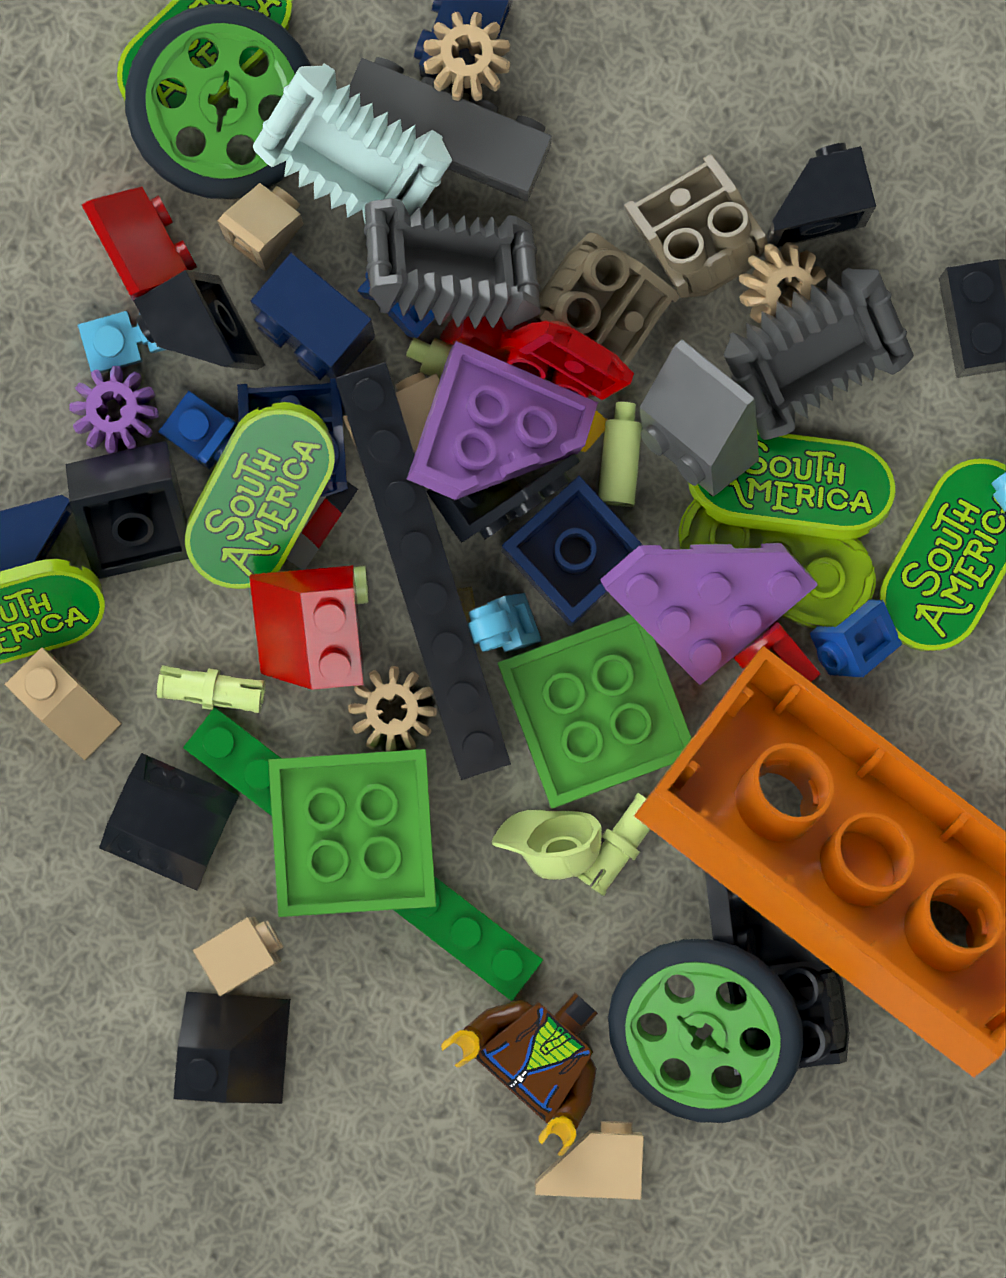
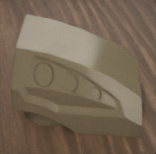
[624,154,768,298]
[533,233,680,367]

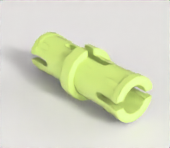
[157,665,265,713]
[577,793,651,896]

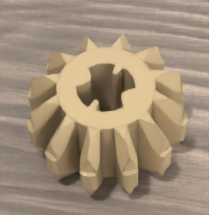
[424,12,510,101]
[739,242,826,323]
[348,666,437,752]

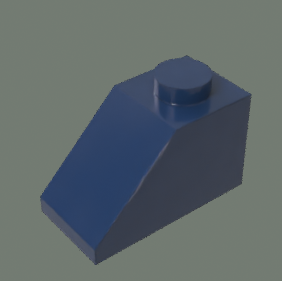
[0,494,73,572]

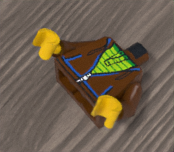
[441,993,598,1156]

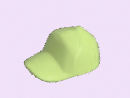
[492,810,602,880]

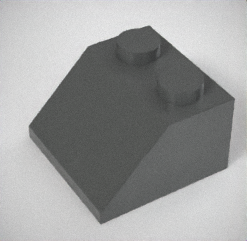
[640,340,759,497]

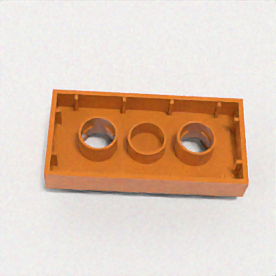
[634,646,1006,1078]

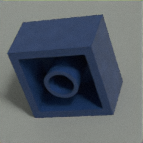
[250,253,375,381]
[502,476,643,627]

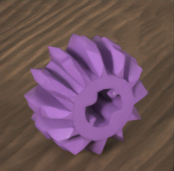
[69,366,159,454]

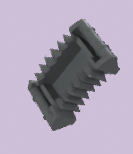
[363,198,541,330]
[724,267,914,440]

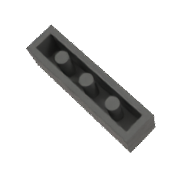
[349,57,552,202]

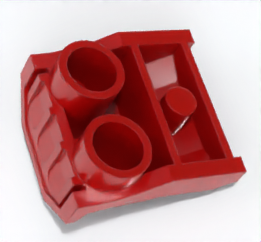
[497,320,634,400]

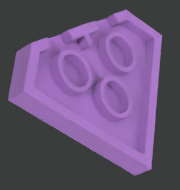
[407,341,598,500]
[600,543,818,685]

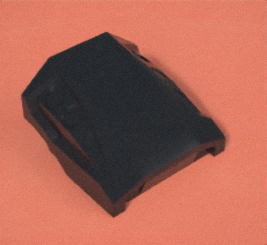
[99,753,240,891]
[727,961,850,1075]

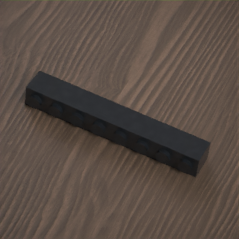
[335,362,511,780]

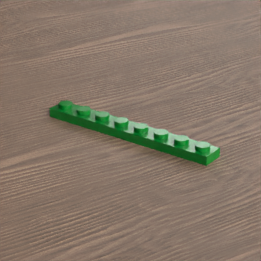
[183,707,543,1001]

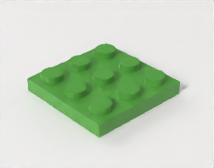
[497,614,691,809]
[269,749,436,917]

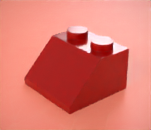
[81,186,197,302]
[249,565,363,690]

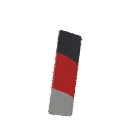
[287,481,359,570]

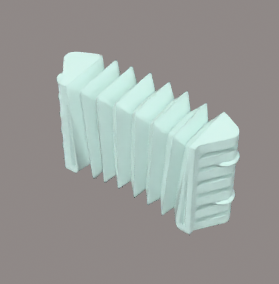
[253,63,452,224]

